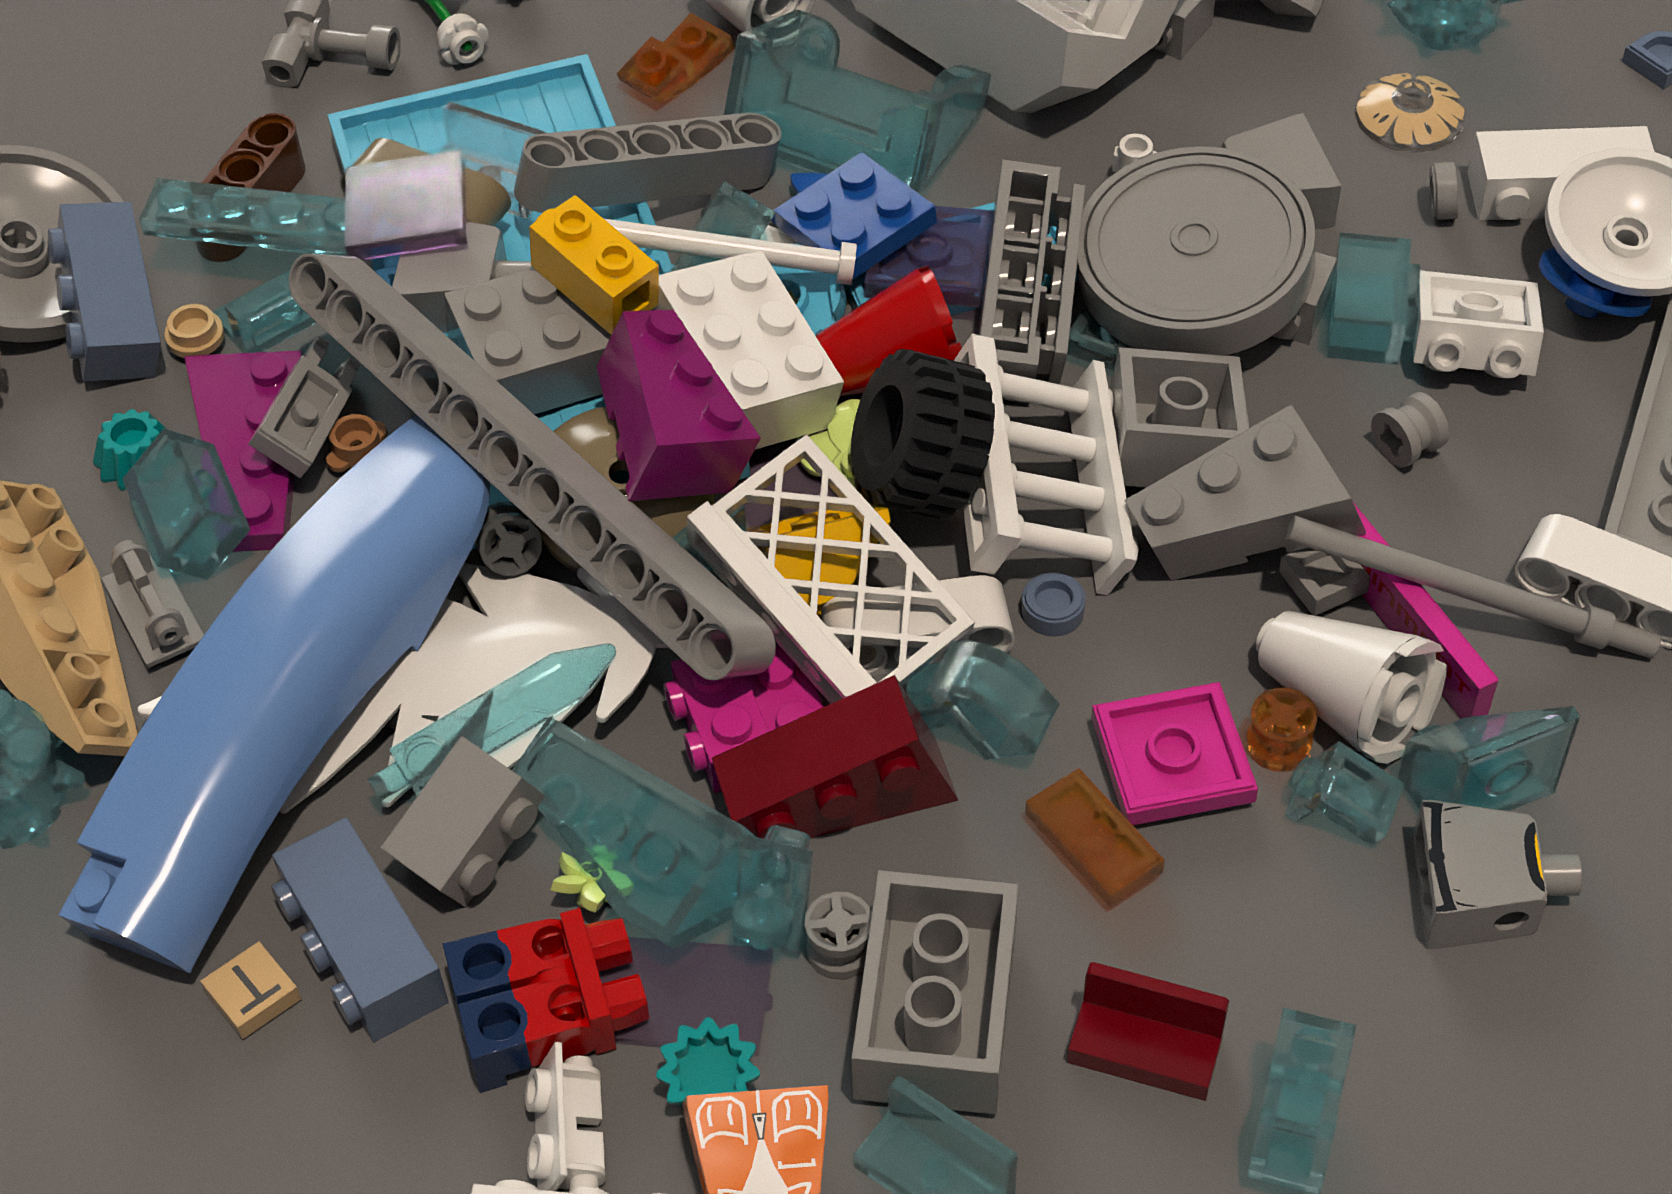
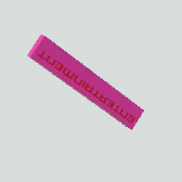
[1353,502,1498,727]

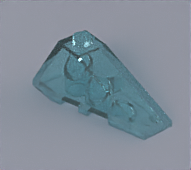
[512,716,777,949]

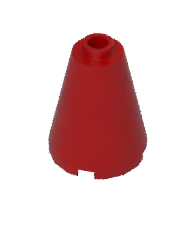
[815,265,962,397]

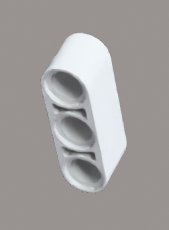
[1515,514,1672,649]
[821,576,1015,676]

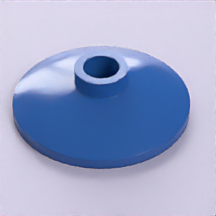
[1539,248,1652,318]

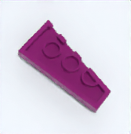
[184,350,303,552]

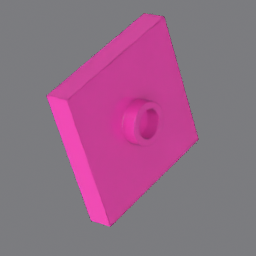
[1091,682,1258,827]

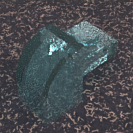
[906,640,1059,760]
[1247,1007,1356,1194]

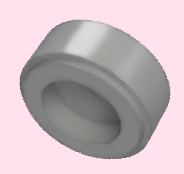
[1429,161,1458,220]

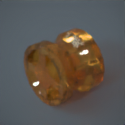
[1246,688,1318,772]

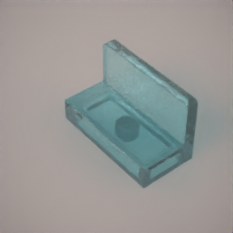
[213,253,328,353]
[854,1076,1018,1194]

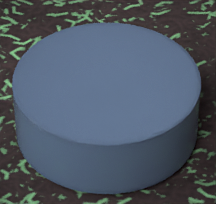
[1021,572,1086,636]

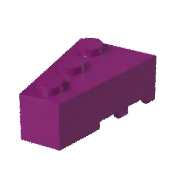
[596,310,761,501]

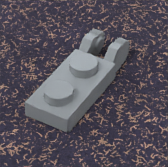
[248,335,361,478]

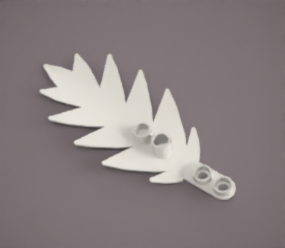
[138,563,670,814]

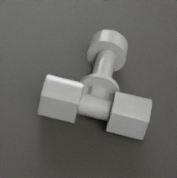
[262,0,401,88]

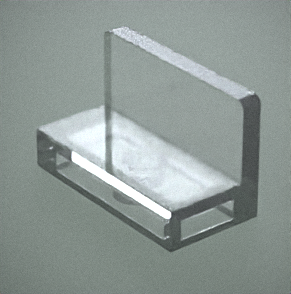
[436,102,546,219]

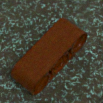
[186,113,306,262]

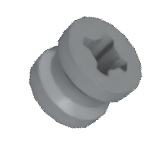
[1371,392,1450,467]
[804,891,872,980]

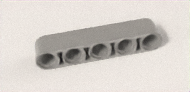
[513,113,782,213]

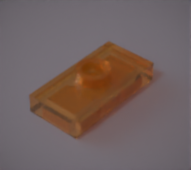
[1025,768,1165,907]

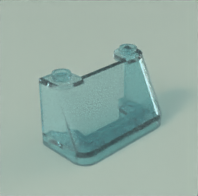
[724,9,992,194]

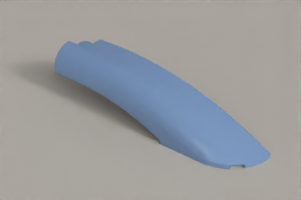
[58,414,490,973]

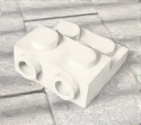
[1413,270,1544,379]

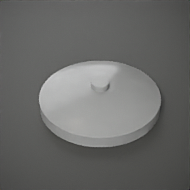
[0,145,124,342]

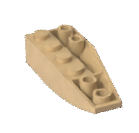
[0,480,138,756]

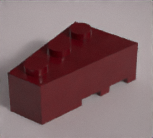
[712,675,959,852]

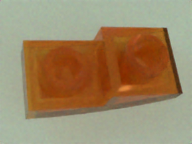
[617,13,735,103]

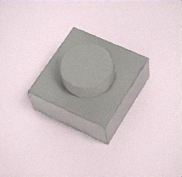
[1279,547,1370,616]

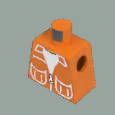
[683,1085,829,1194]

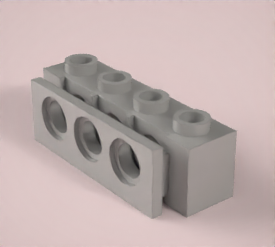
[978,159,1085,403]

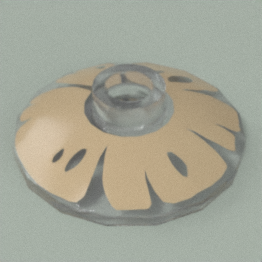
[1354,72,1466,153]

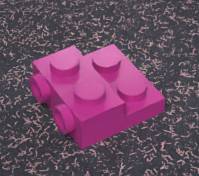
[664,646,824,794]

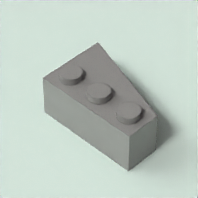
[1124,404,1367,581]

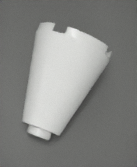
[1256,611,1446,764]

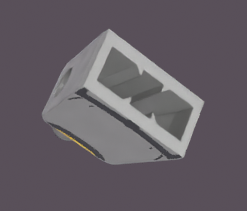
[1412,800,1582,949]

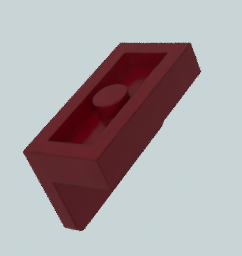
[1067,962,1229,1101]

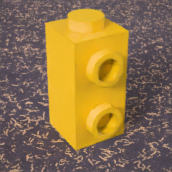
[529,195,659,335]

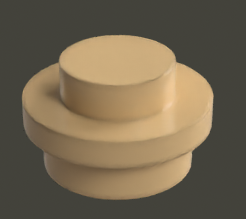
[164,304,225,358]

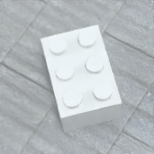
[651,250,844,449]

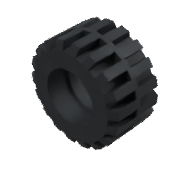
[851,349,995,519]

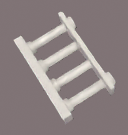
[954,334,1138,595]

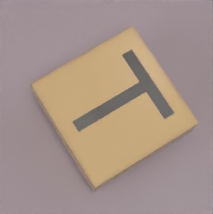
[200,941,301,1040]

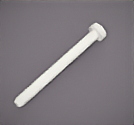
[605,219,857,285]

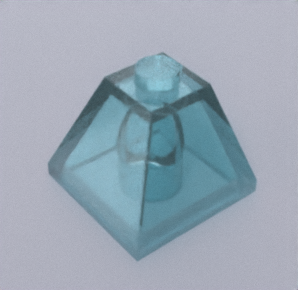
[1398,706,1580,811]

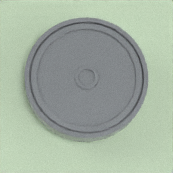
[1077,146,1315,356]

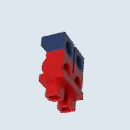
[442,908,650,1093]

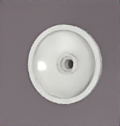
[1545,148,1672,296]

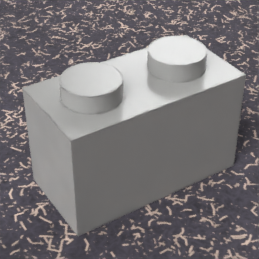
[380,736,545,907]

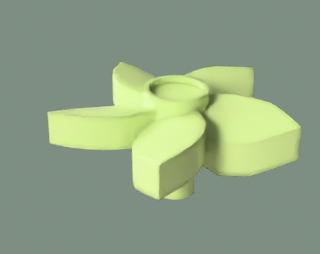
[550,852,633,913]

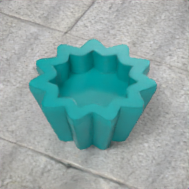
[93,409,181,491]
[656,1017,761,1106]

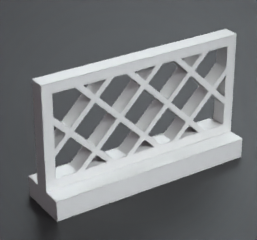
[687,434,975,704]

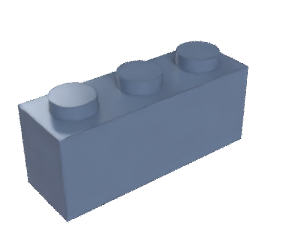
[48,202,161,382]
[271,817,449,1043]

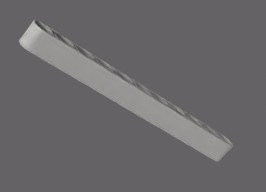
[289,254,776,680]

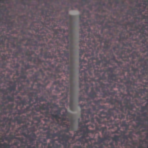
[1285,515,1661,659]

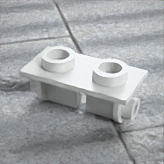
[525,1042,606,1191]

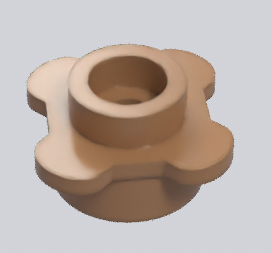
[326,414,388,472]

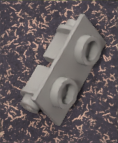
[101,540,204,668]

